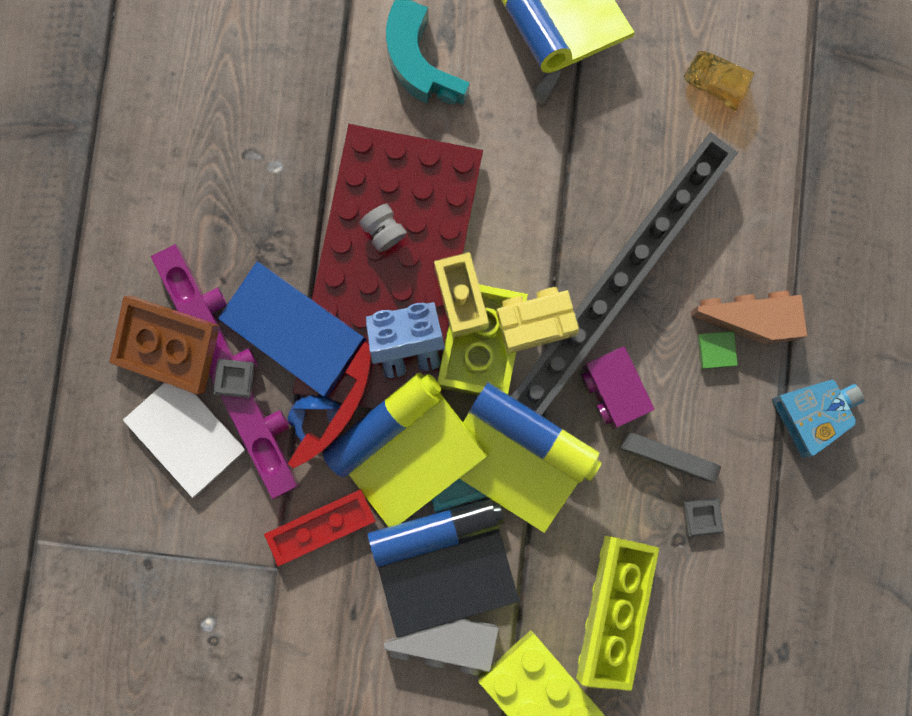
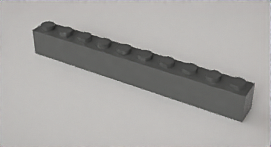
[511,132,738,415]

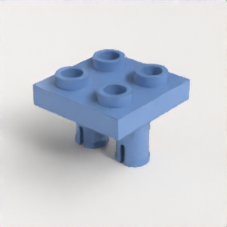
[366,302,445,378]

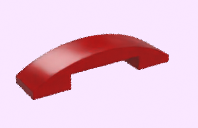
[287,342,372,468]

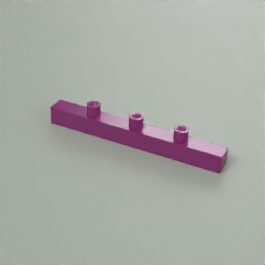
[150,244,301,499]

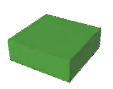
[697,331,738,370]

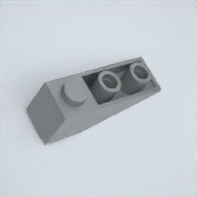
[383,618,499,676]

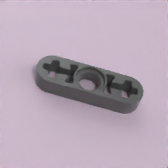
[619,432,721,484]

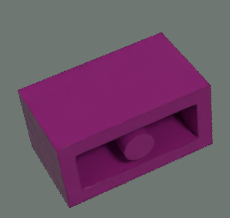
[581,346,655,430]

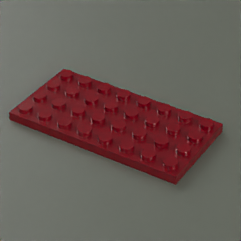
[293,124,483,409]

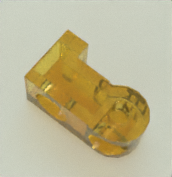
[684,51,755,111]

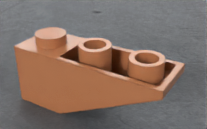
[691,291,807,344]

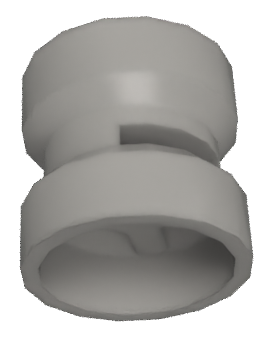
[359,204,407,253]

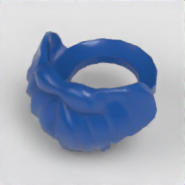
[287,394,341,442]

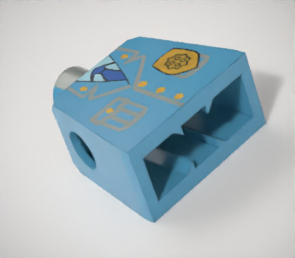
[771,379,865,458]

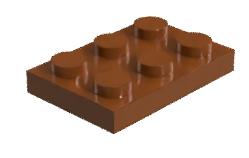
[109,295,220,394]

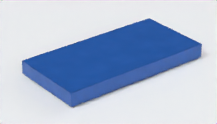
[218,262,367,398]

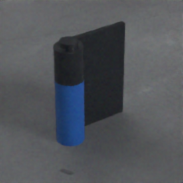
[368,498,520,637]

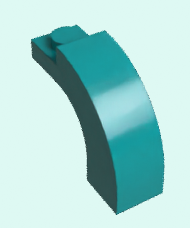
[386,0,470,105]

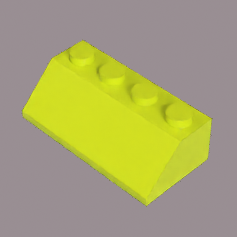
[576,536,660,690]

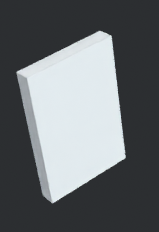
[123,383,247,498]

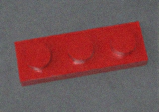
[264,489,376,567]

